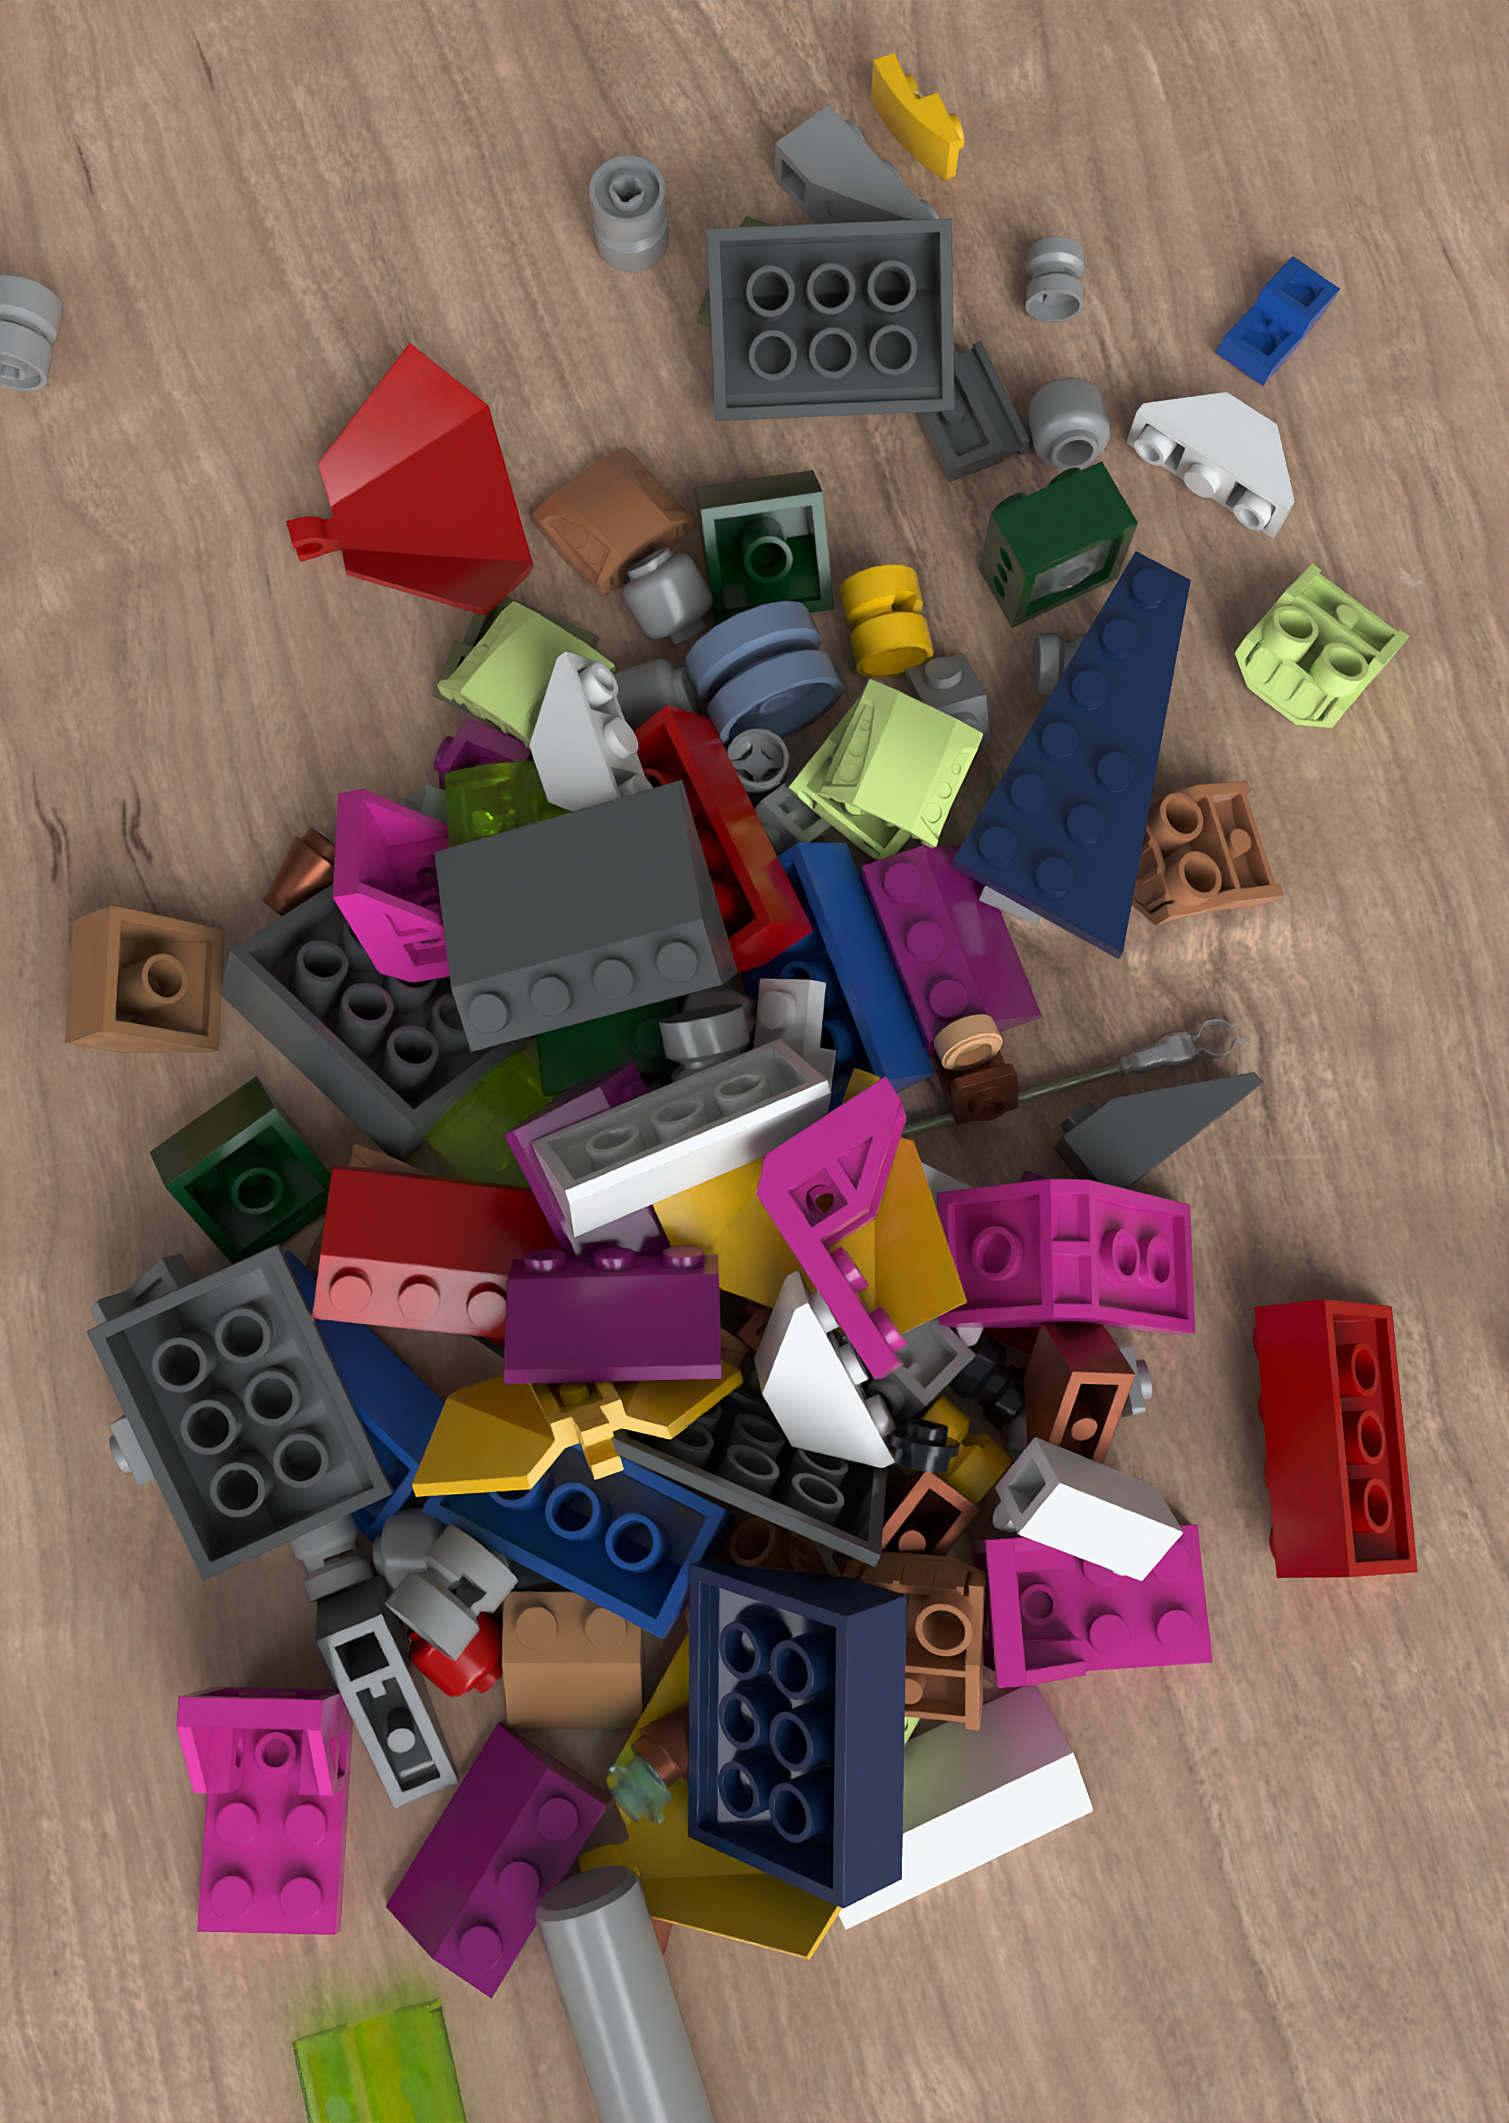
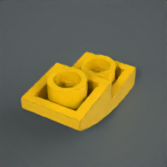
[870,53,964,180]

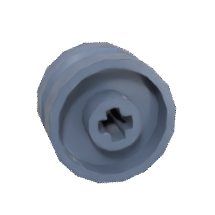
[685,601,844,749]

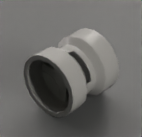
[1025,236,1085,322]
[1033,633,1086,695]
[727,728,789,808]
[289,1514,374,1603]

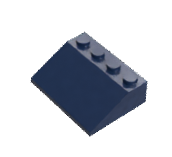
[688,1561,907,1909]

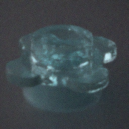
[608,1755,673,1824]

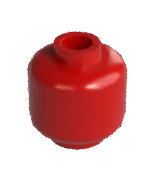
[407,1595,503,1697]

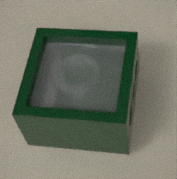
[978,461,1138,628]

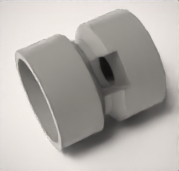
[589,156,669,272]
[0,275,64,391]
[659,1004,749,1084]
[385,1524,518,1661]

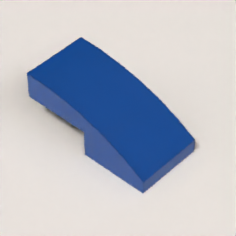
[1216,256,1340,386]

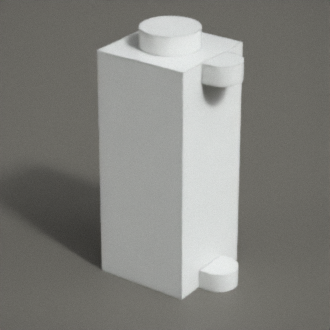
[993,1437,1183,1581]

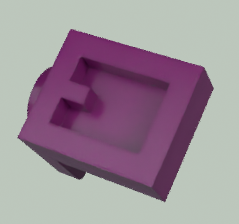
[434,717,534,799]

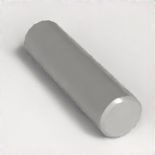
[535,1865,717,2123]

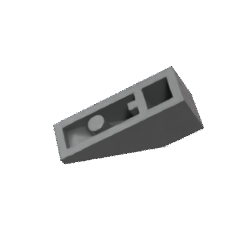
[1054,1072,1263,1189]
[316,1575,459,1808]

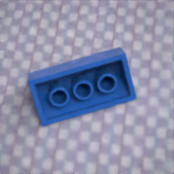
[741,843,935,1114]
[284,1250,445,1544]
[421,1443,736,1639]

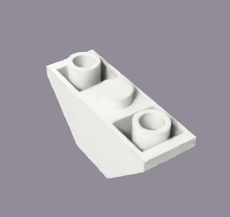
[1126,392,1295,539]
[529,651,653,812]
[754,1270,896,1468]

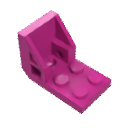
[333,789,460,983]
[756,1076,907,1379]
[937,1179,1195,1335]
[972,1524,1213,1688]
[176,1686,353,1935]

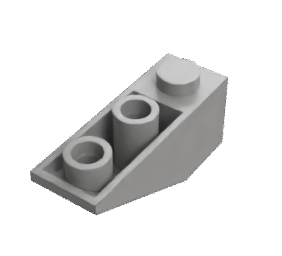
[774,104,939,224]

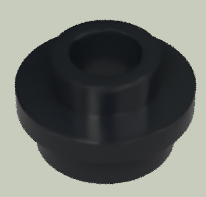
[890,1419,960,1473]

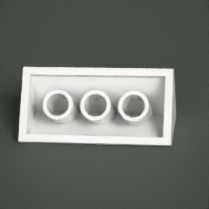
[532,1039,831,1237]
[838,1685,1093,1929]

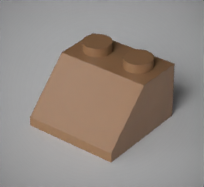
[65,905,225,1053]
[502,1589,645,1730]

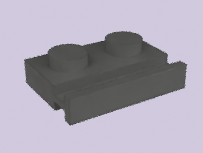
[916,341,1030,483]

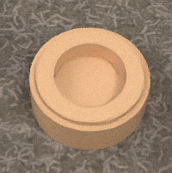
[934,1014,1003,1071]

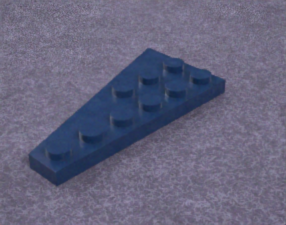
[951,551,1191,959]

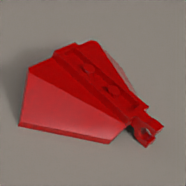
[286,343,534,616]

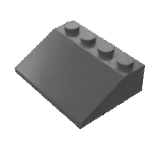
[707,218,955,421]
[434,780,738,1052]
[220,884,536,1162]
[87,1244,394,1581]
[611,1387,887,1567]

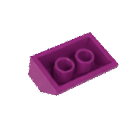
[860,846,1042,1057]
[504,1062,671,1258]
[504,1246,721,1384]
[385,1722,613,1999]

